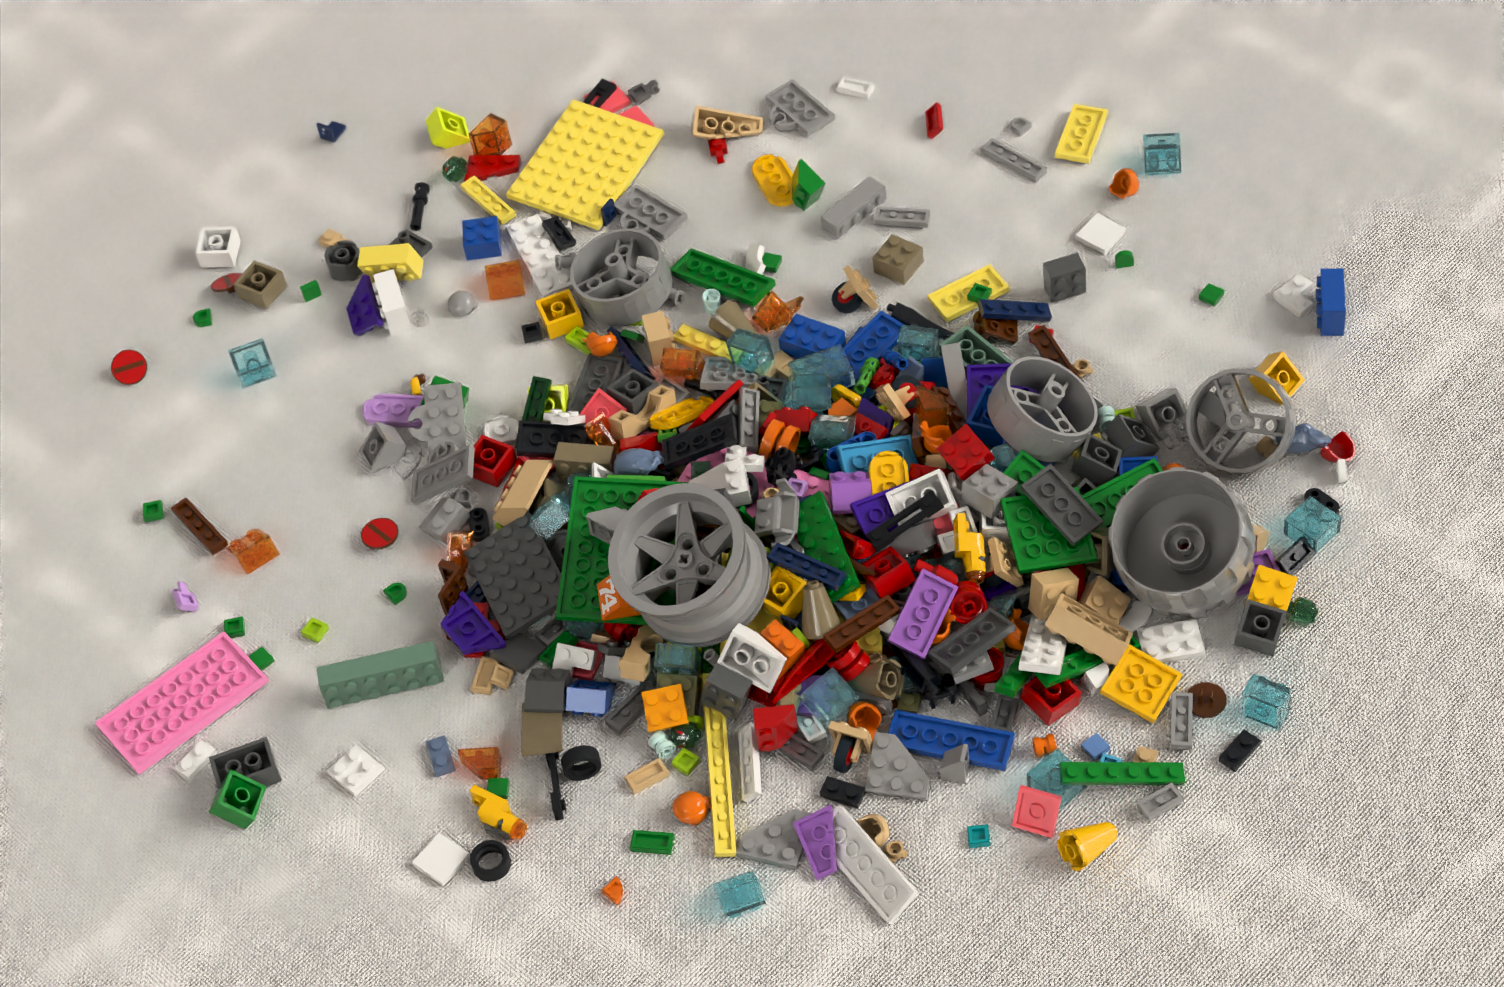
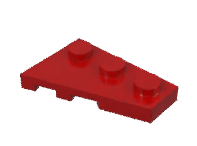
[464,155,521,182]

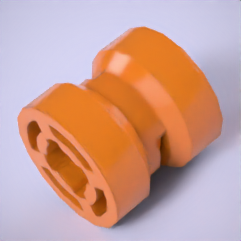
[1032,734,1057,758]

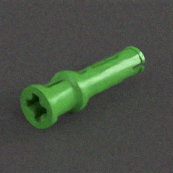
[854,357,880,394]

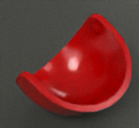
[1319,431,1356,463]

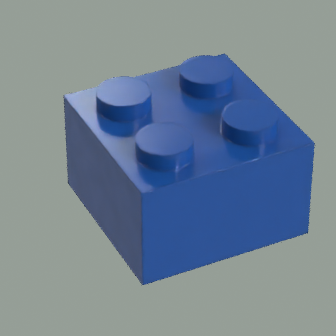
[462,216,502,261]

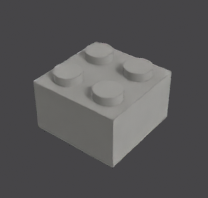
[960,464,1018,519]

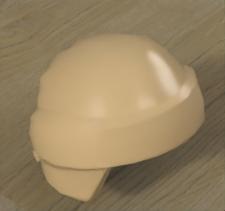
[856,814,889,848]

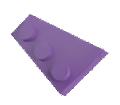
[793,805,837,881]

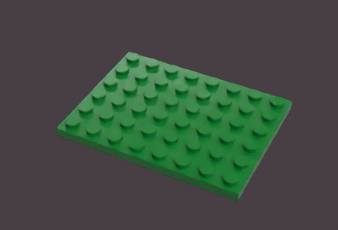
[556,476,689,625]

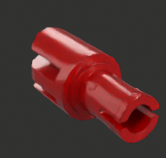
[913,559,958,585]

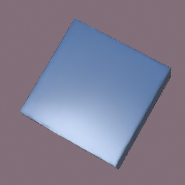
[1081,733,1110,761]

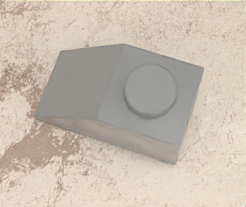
[938,744,970,784]

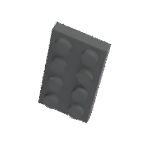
[566,353,624,414]
[1020,464,1104,546]
[927,607,1016,675]

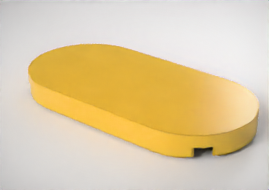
[751,154,794,207]
[650,396,714,430]
[868,451,909,495]

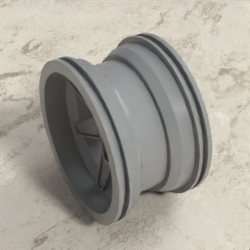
[608,483,771,648]

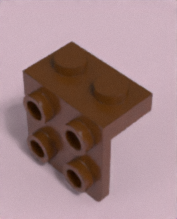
[973,311,1018,344]
[438,559,469,616]

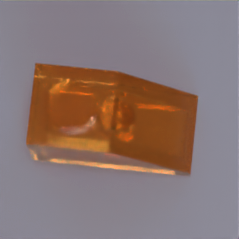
[447,530,473,573]
[458,747,502,780]

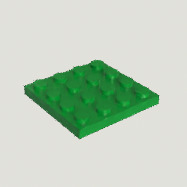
[1000,487,1097,574]

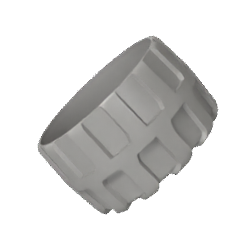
[1108,467,1257,618]

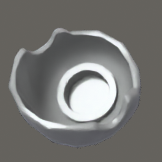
[448,290,476,316]

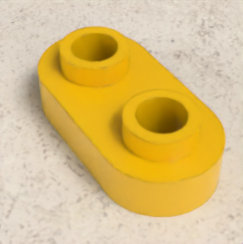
[830,384,861,409]

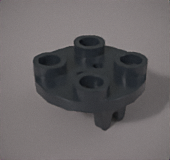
[794,445,825,471]
[765,447,797,486]
[919,676,959,709]

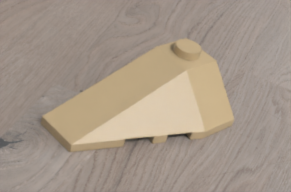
[691,105,763,139]

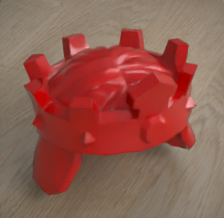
[868,358,900,394]

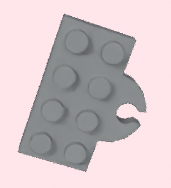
[765,79,835,136]
[614,184,688,240]
[408,382,466,456]
[411,441,475,505]
[924,622,994,684]

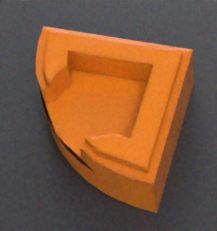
[601,876,623,905]

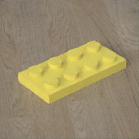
[1055,104,1108,164]
[927,264,1009,322]

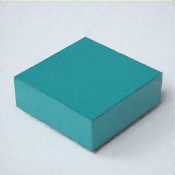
[967,824,990,848]

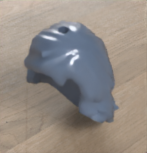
[1276,423,1332,453]
[613,448,664,476]

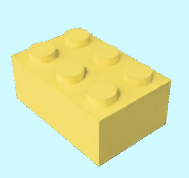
[357,243,424,283]

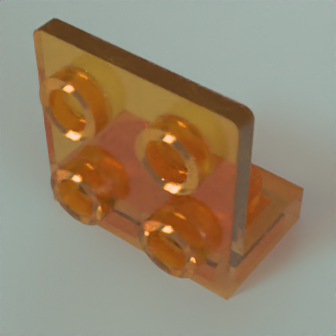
[485,260,525,301]
[752,291,804,333]
[584,412,621,454]
[226,528,280,574]

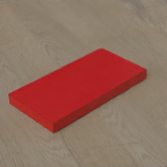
[686,380,744,431]

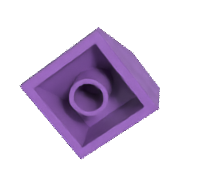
[829,471,871,514]

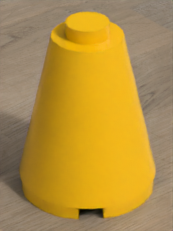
[1057,822,1118,871]

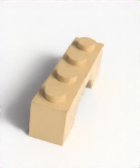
[608,385,677,440]
[618,625,667,682]

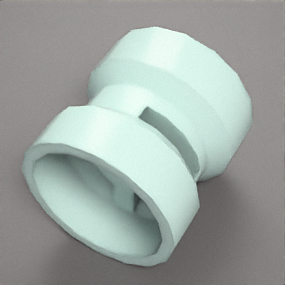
[702,289,722,314]
[1097,406,1115,432]
[649,731,676,759]

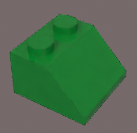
[792,159,826,211]
[209,769,267,829]

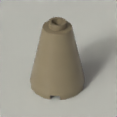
[709,300,759,348]
[801,580,841,640]
[847,659,905,700]

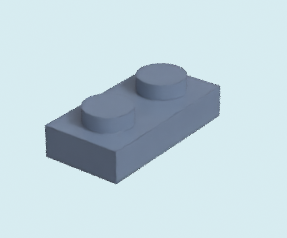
[426,735,456,777]

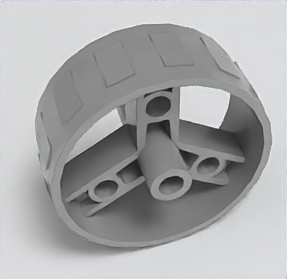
[570,228,673,326]
[987,356,1098,462]
[1186,368,1296,474]

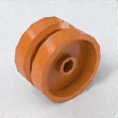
[759,419,801,459]

